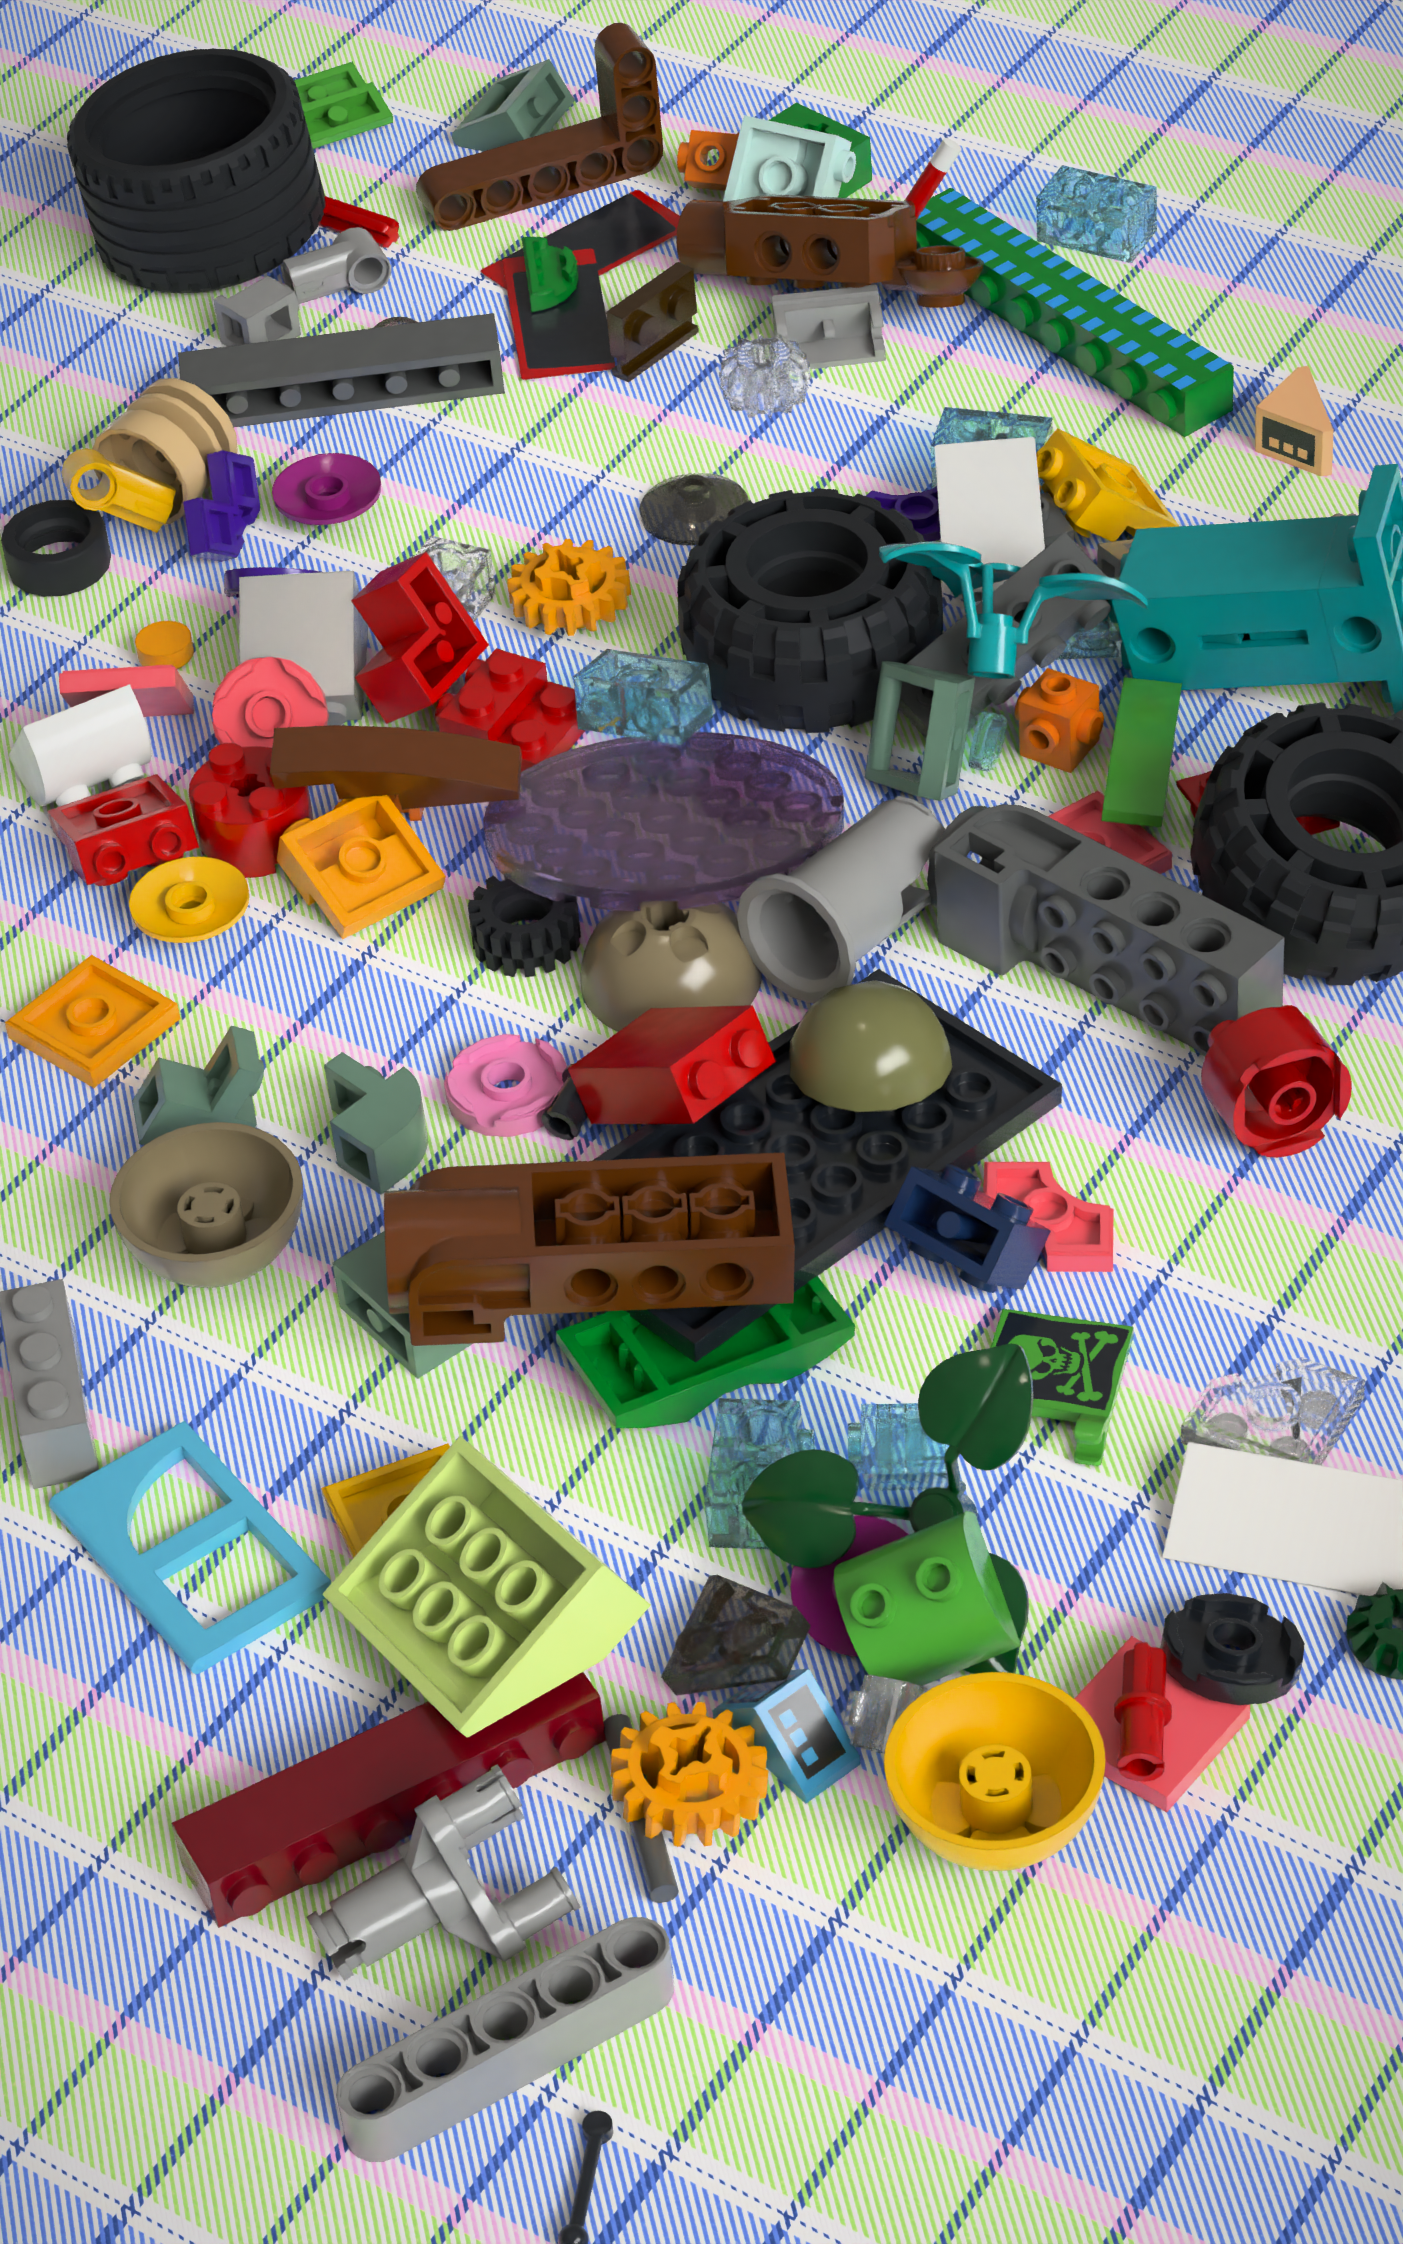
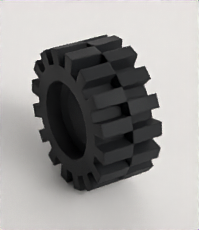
[468,868,581,977]

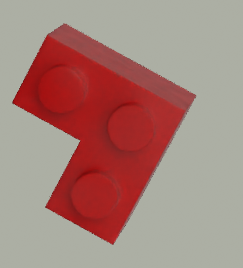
[351,551,489,724]

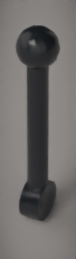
[558,2110,614,2244]

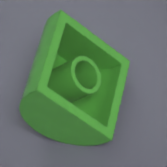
[834,1511,1021,1698]

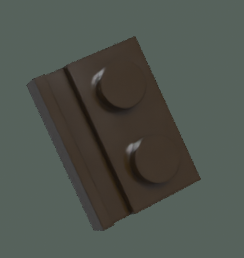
[606,262,699,383]

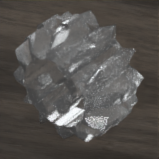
[719,333,811,419]

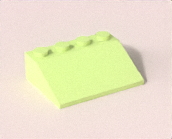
[322,1436,651,1738]

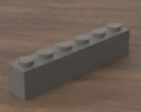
[178,313,505,428]

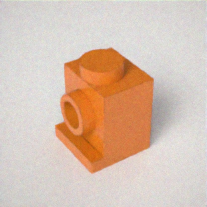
[677,130,739,191]

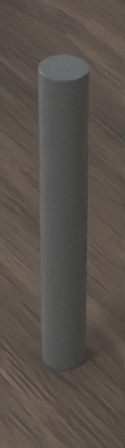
[604,1714,679,1903]

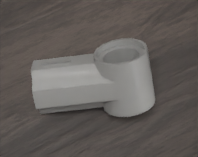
[280,227,392,304]

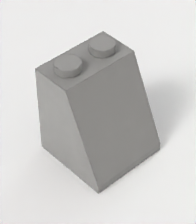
[239,570,368,726]

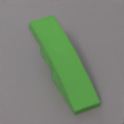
[1101,677,1182,828]

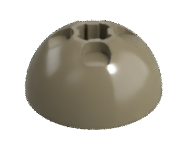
[580,887,762,1032]
[109,1122,303,1288]

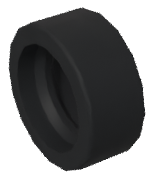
[1,500,111,597]

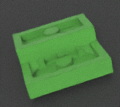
[294,61,393,149]

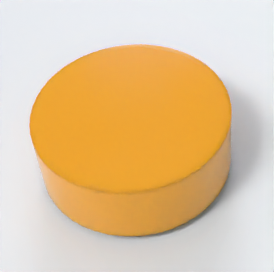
[135,621,194,669]

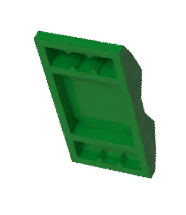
[556,1276,855,1428]

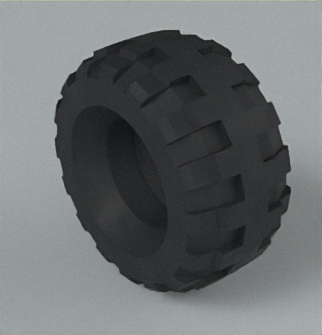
[677,488,943,734]
[1190,702,1403,986]

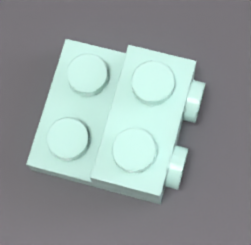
[723,115,856,202]

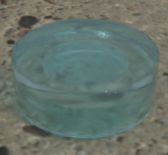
[968,711,1007,773]

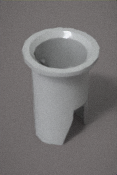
[737,796,945,1004]

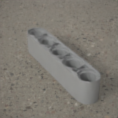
[336,1917,675,2162]

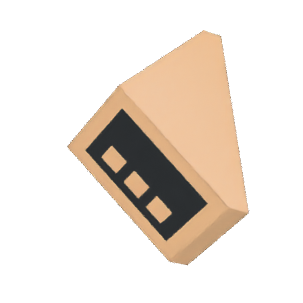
[1255,366,1333,476]

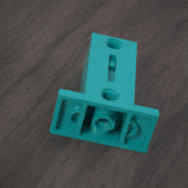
[1108,464,1403,714]

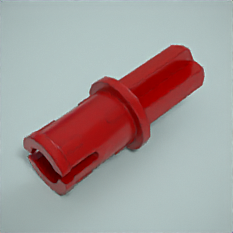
[1114,1642,1172,1782]

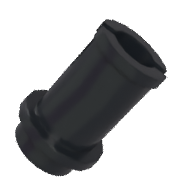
[542,1060,588,1140]

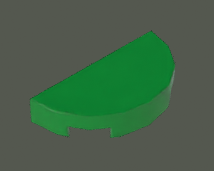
[522,237,579,312]

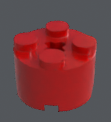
[189,743,314,878]
[1201,1005,1352,1158]

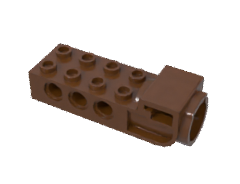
[384,1152,795,1346]

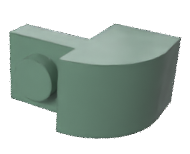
[132,1025,264,1145]
[324,1052,428,1195]

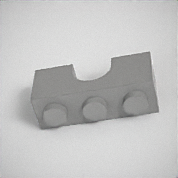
[0,1279,99,1489]

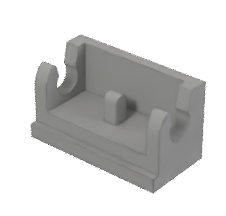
[771,284,886,373]

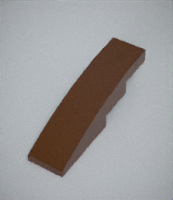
[270,725,522,810]

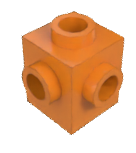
[1014,668,1104,773]

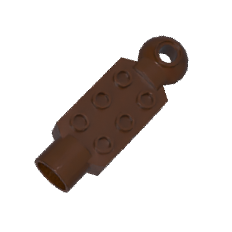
[676,194,984,308]

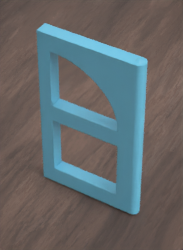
[48,1420,331,1674]

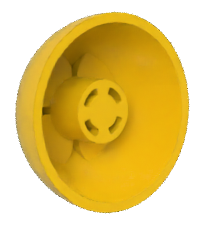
[884,1672,1105,1871]

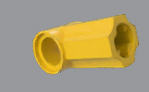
[61,448,176,533]

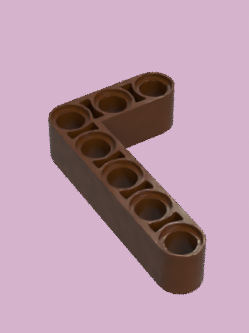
[416,22,663,231]

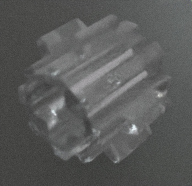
[843,1675,930,1754]

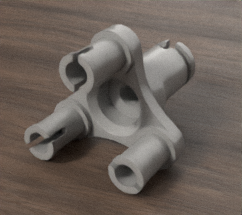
[307,1764,581,1981]

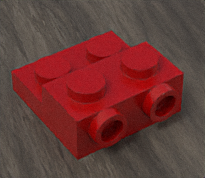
[435,648,599,782]
[47,774,199,886]

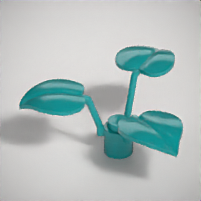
[879,542,1148,679]

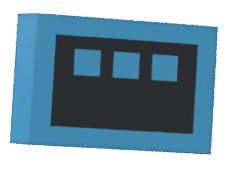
[712,1669,860,1804]

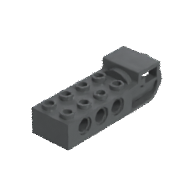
[927,804,1284,1056]

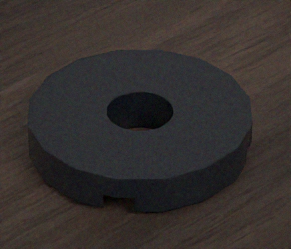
[1160,1593,1305,1705]

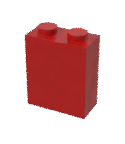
[568,1005,776,1124]

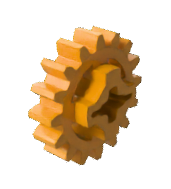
[507,539,631,636]
[611,1702,769,1847]

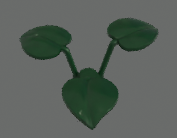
[742,1343,1033,1674]

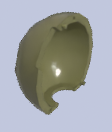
[789,980,952,1112]

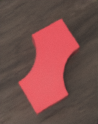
[983,1162,1114,1272]

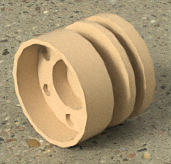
[92,378,238,524]

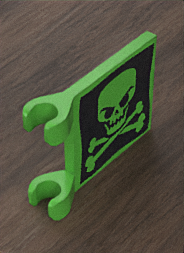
[991,1309,1134,1466]

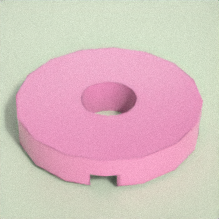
[444,1034,567,1137]

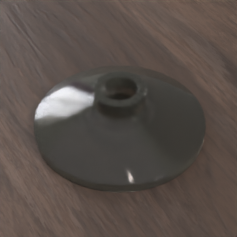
[640,473,749,546]

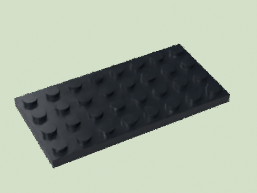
[592,969,1062,1363]

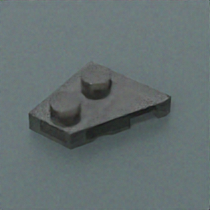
[661,1574,811,1696]

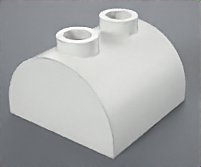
[9,684,152,807]

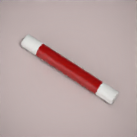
[904,138,962,220]

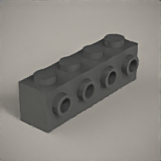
[899,532,1111,738]

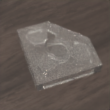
[1181,1357,1365,1465]

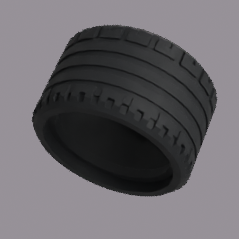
[67,48,325,293]

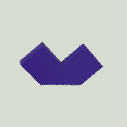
[183,450,261,562]

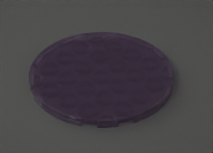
[483,732,845,911]

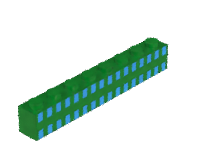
[916,188,1234,437]

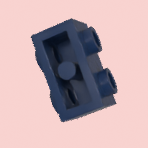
[884,1164,1051,1293]

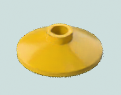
[129,857,250,943]

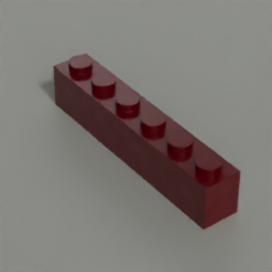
[171,1672,606,1928]

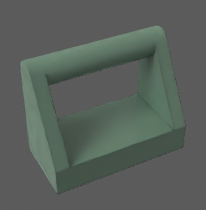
[452,59,575,151]
[864,661,975,801]

